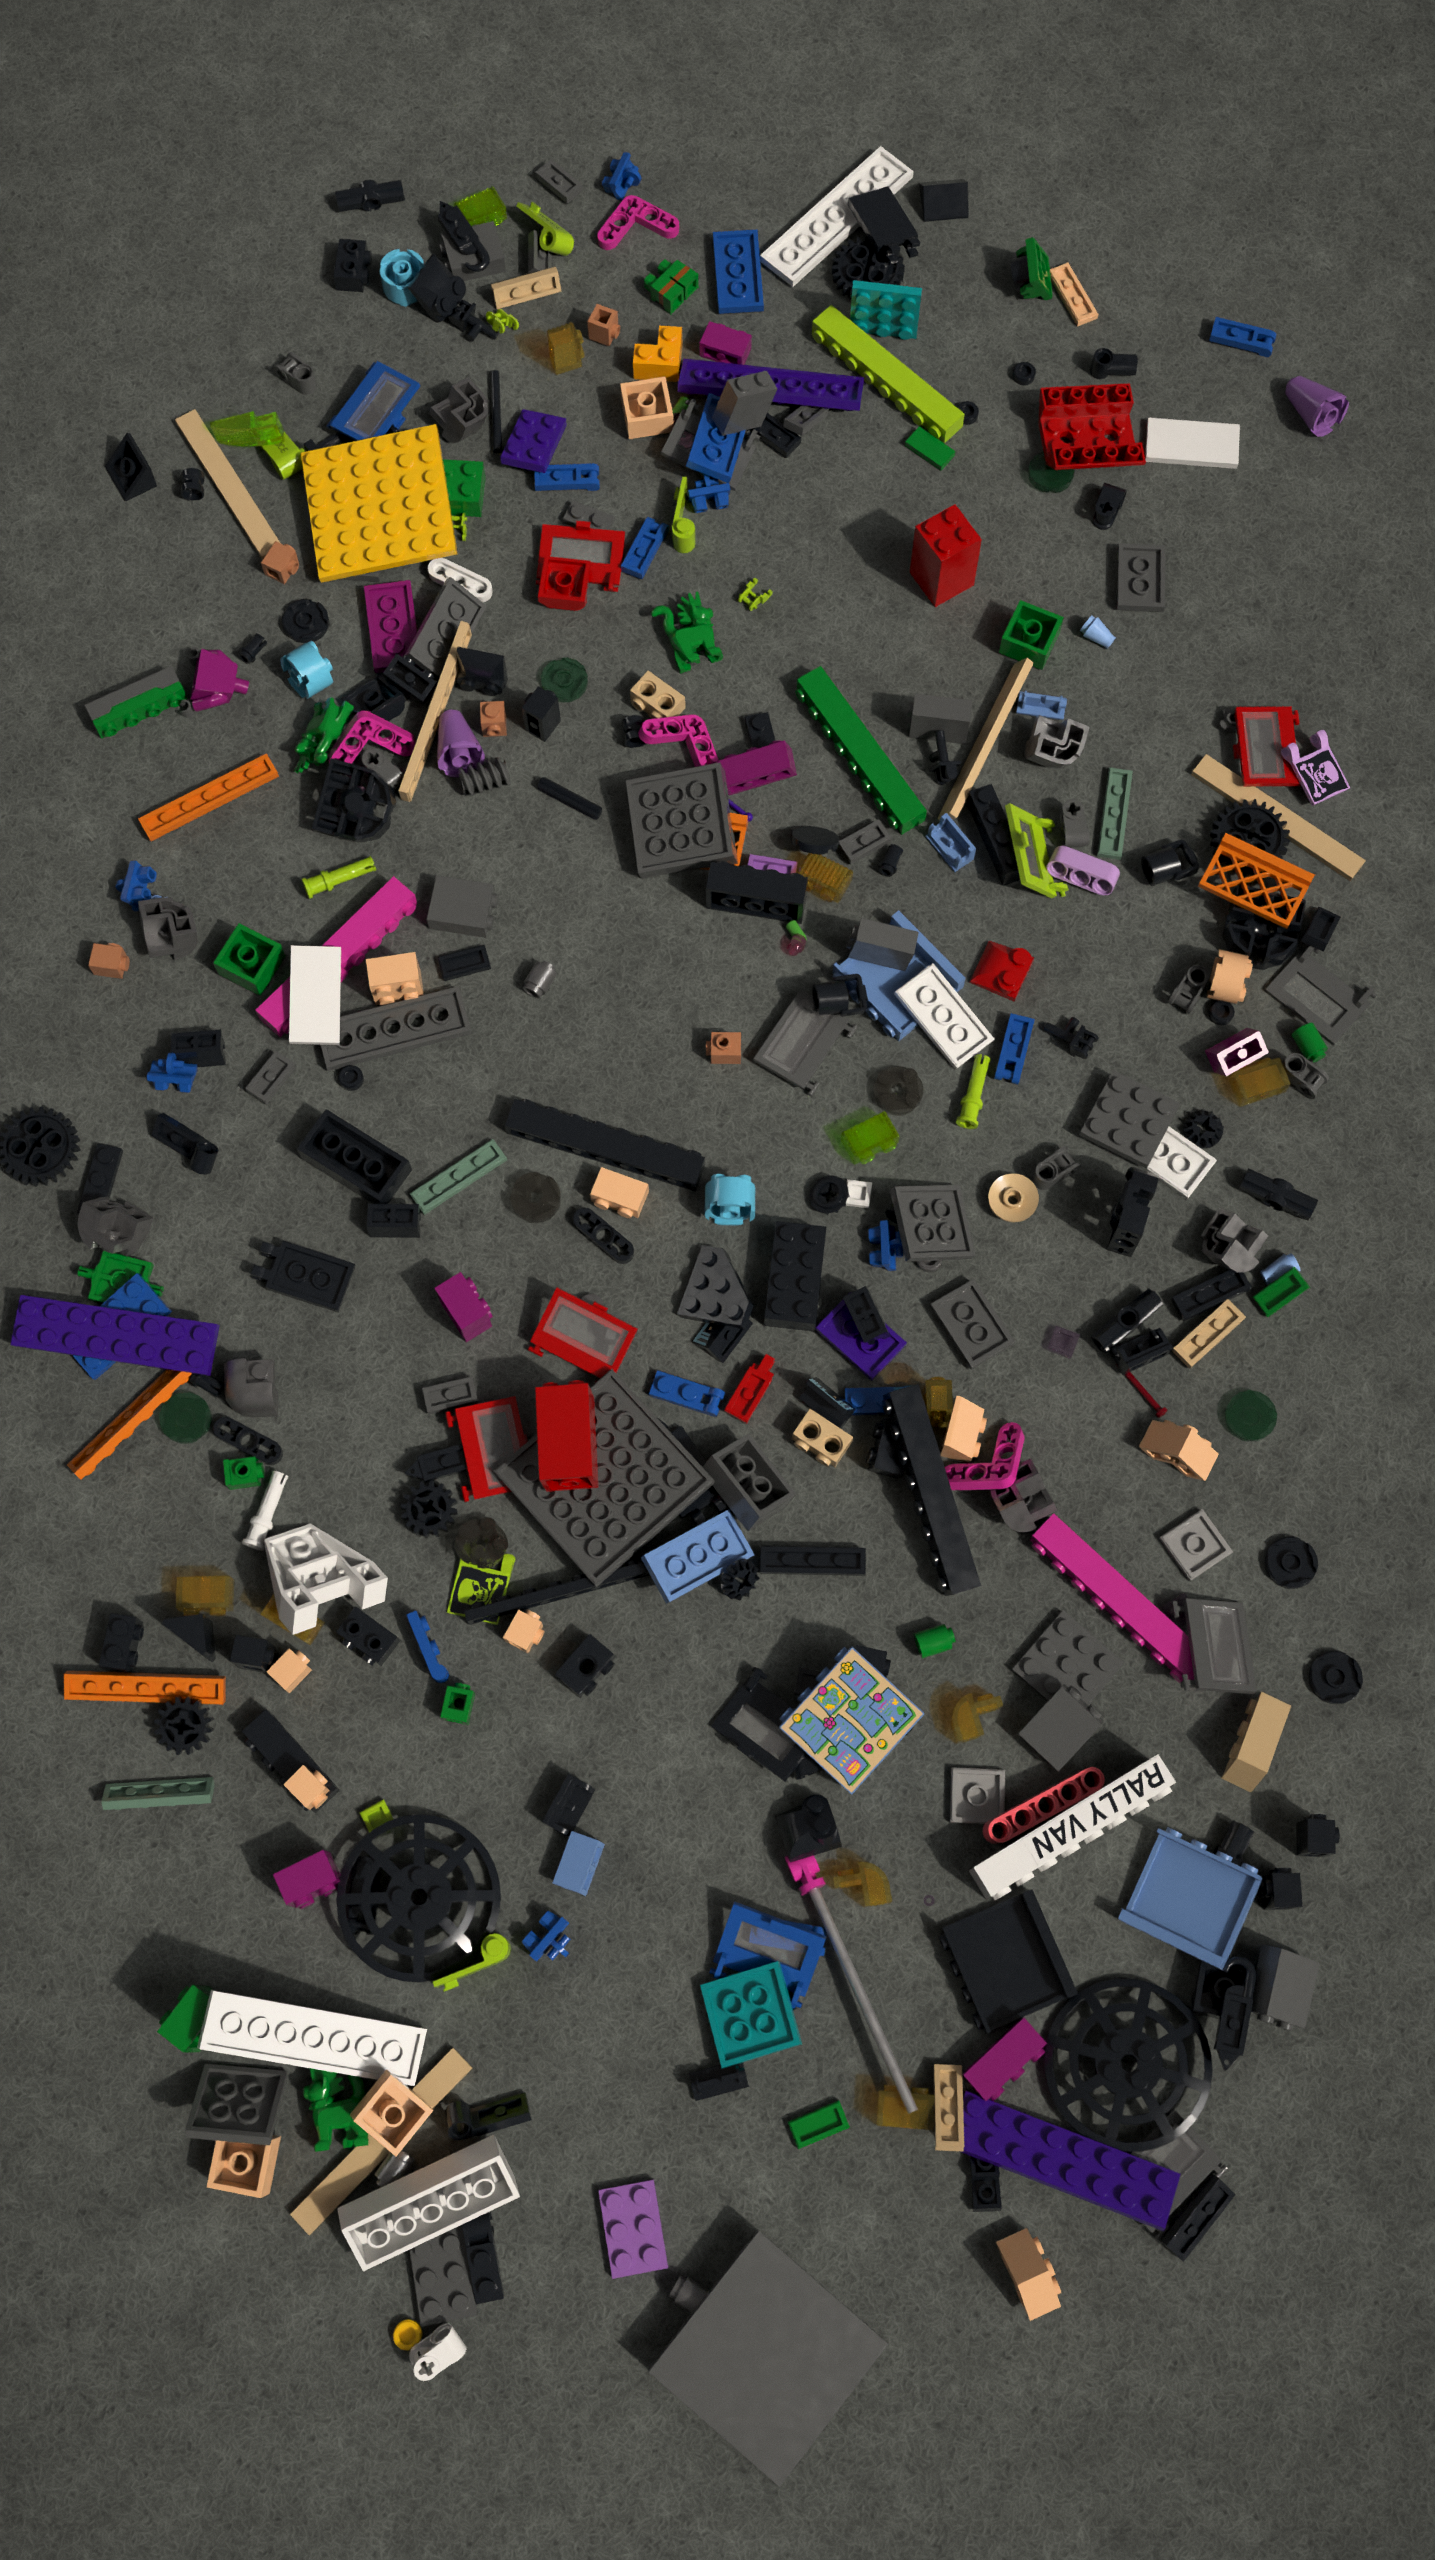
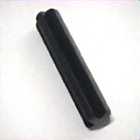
[537,777,602,820]

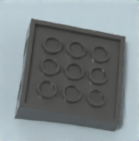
[626,762,738,878]

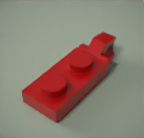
[724,1354,775,1425]

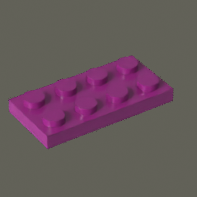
[364,580,419,673]

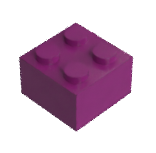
[434,1272,493,1343]
[273,1850,341,1909]

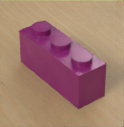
[717,740,797,795]
[962,2017,1047,2101]

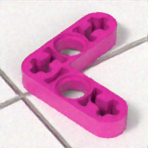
[598,195,679,250]
[328,711,416,764]
[638,715,719,767]
[945,1422,1024,1490]

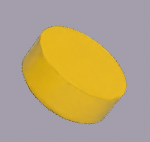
[393,2319,422,2350]

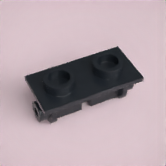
[689,2063,749,2101]

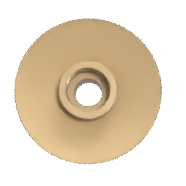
[988,1174,1039,1222]

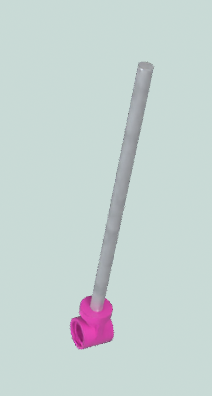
[784,1856,918,2114]

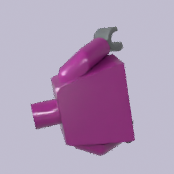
[180,647,249,718]

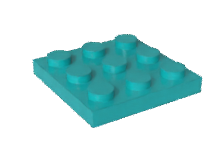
[850,280,922,340]
[700,1961,802,2068]

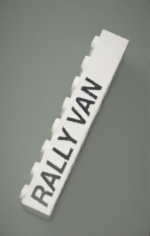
[969,1754,1176,1900]

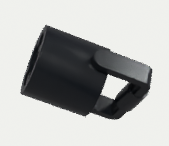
[1141,839,1199,886]
[812,974,868,1017]

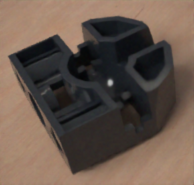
[312,758,397,842]
[1222,884,1306,970]
[1107,1167,1159,1257]

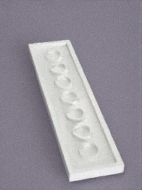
[760,146,913,287]
[197,1990,427,2086]

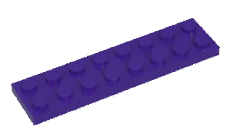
[678,358,864,411]
[10,1295,220,1376]
[960,2091,1181,2231]

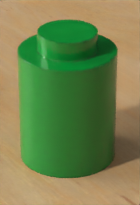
[1291,1023,1328,1063]
[914,1624,956,1659]

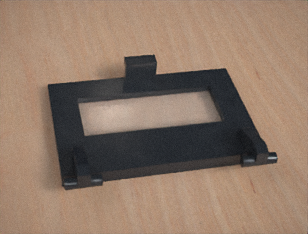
[711,1667,807,1782]

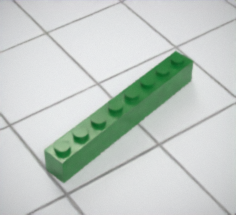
[795,666,927,835]

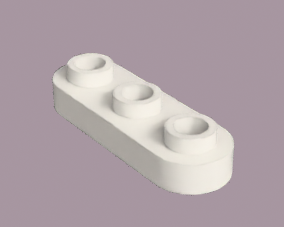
[428,558,493,602]

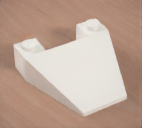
[264,1524,388,1635]

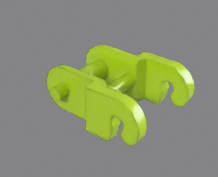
[486,309,519,334]
[452,513,467,541]
[738,578,773,611]

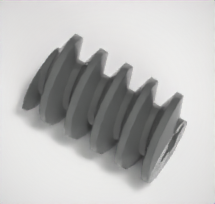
[458,757,511,796]

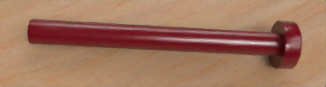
[1116,1364,1168,1418]

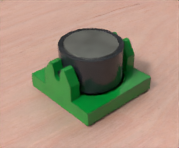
[1011,237,1053,300]

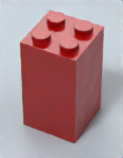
[909,504,982,607]
[535,1380,599,1492]

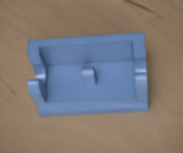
[925,813,976,872]
[553,1831,605,1896]

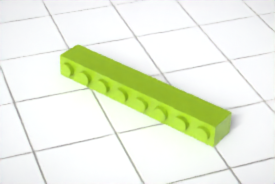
[812,305,965,443]

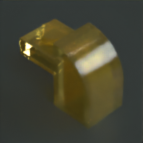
[951,1693,1003,1744]
[832,1862,892,1908]

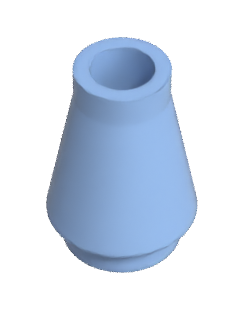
[1080,615,1116,649]
[1260,1253,1301,1285]

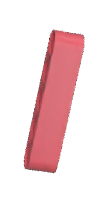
[982,1767,1105,1844]

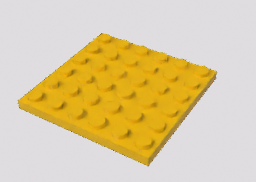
[301,424,458,583]

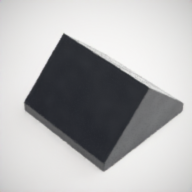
[919,179,969,222]
[105,433,157,501]
[161,1614,216,1663]

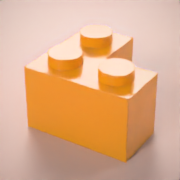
[633,326,683,382]

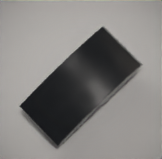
[969,2155,1002,2212]

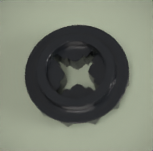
[1183,1109,1224,1148]
[810,1175,850,1215]
[721,1559,760,1601]

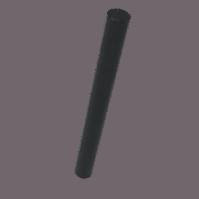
[490,370,502,453]

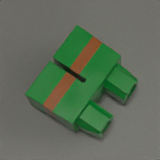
[644,259,699,315]

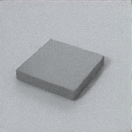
[1159,1509,1233,1581]
[950,1768,1005,1825]

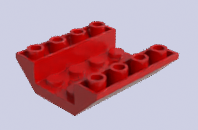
[1039,383,1146,470]

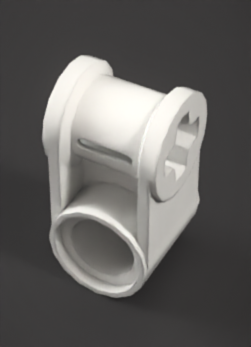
[409,2323,466,2381]

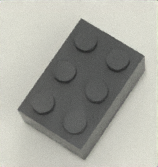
[703,1434,796,1531]

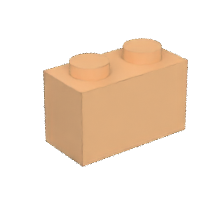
[590,1167,649,1218]

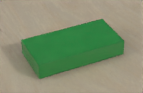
[905,426,956,471]
[1253,1267,1311,1317]
[788,2101,850,2149]

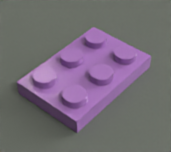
[598,2179,668,2279]

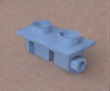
[1016,690,1067,720]

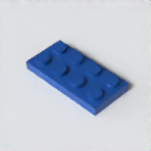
[713,229,764,314]
[685,393,746,483]
[72,1273,172,1380]

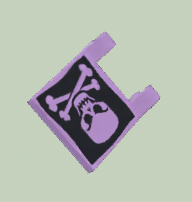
[1281,730,1350,806]

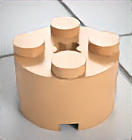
[1207,949,1253,1004]

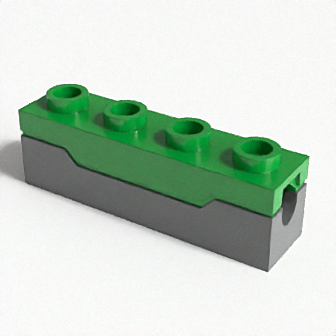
[85,666,188,739]

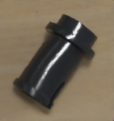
[238,633,267,664]
[879,844,903,877]
[190,1374,224,1398]

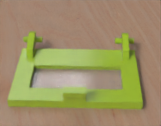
[1005,803,1069,898]

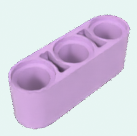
[1047,846,1120,896]

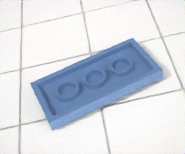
[641,1509,754,1604]

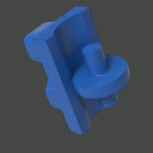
[602,152,642,201]
[687,474,730,514]
[115,861,157,911]
[147,1053,198,1093]
[868,1220,903,1271]
[522,1911,571,1961]

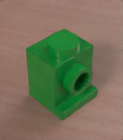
[223,1457,264,1490]
[440,1683,475,1725]

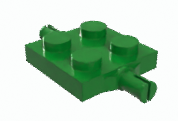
[77,1251,164,1304]

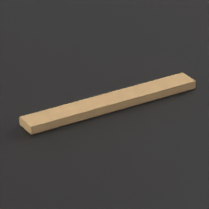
[175,409,280,560]
[399,621,472,802]
[938,658,1033,820]
[1191,754,1366,881]
[290,2048,473,2235]

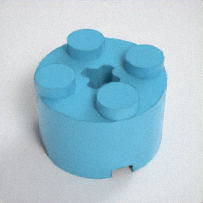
[380,249,424,307]
[280,641,333,699]
[705,1174,756,1225]

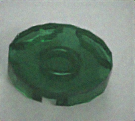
[1028,452,1075,493]
[541,657,588,703]
[1225,1390,1277,1442]
[159,1392,212,1444]

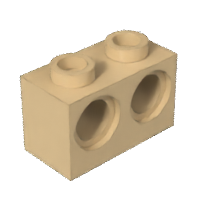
[630,671,685,728]
[792,1409,853,1467]

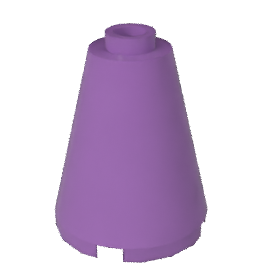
[1285,376,1349,437]
[437,709,485,777]

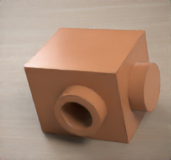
[587,304,621,347]
[261,541,299,584]
[480,701,507,737]
[88,943,130,979]
[706,1032,741,1064]

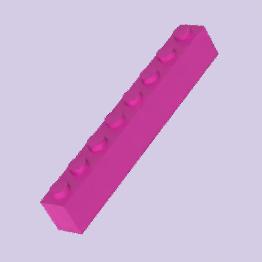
[255,876,417,1037]
[1030,1513,1194,1683]

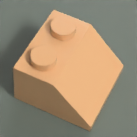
[940,1395,987,1463]

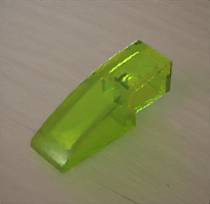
[210,411,284,447]

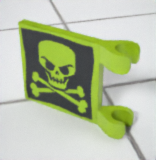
[447,1544,515,1625]

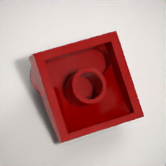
[538,556,591,611]
[969,941,1035,1002]

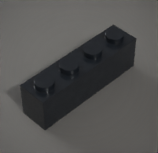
[967,784,1020,886]
[242,1709,340,1813]

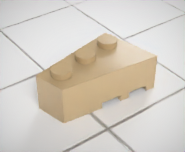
[1222,1692,1291,1792]

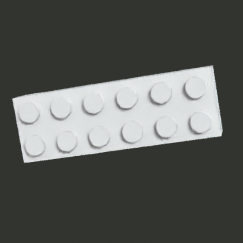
[337,2134,520,2271]

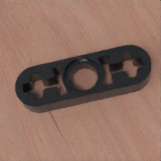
[573,1208,634,1264]
[213,1417,283,1465]

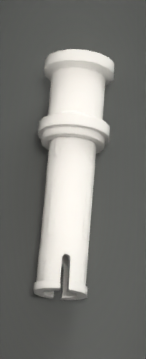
[242,1471,288,1551]

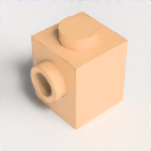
[503,1609,545,1653]
[267,1648,312,1693]
[284,1765,330,1810]

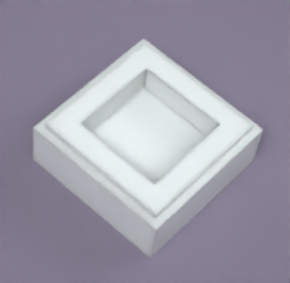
[846,1179,872,1208]

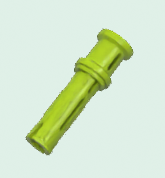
[301,856,376,899]
[956,1054,990,1129]

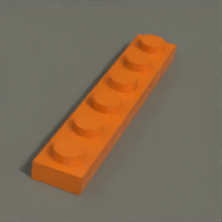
[138,753,279,841]
[67,1370,192,1480]
[64,1671,226,1705]

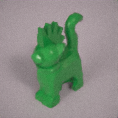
[651,592,723,674]
[294,697,354,773]
[303,2068,369,2152]

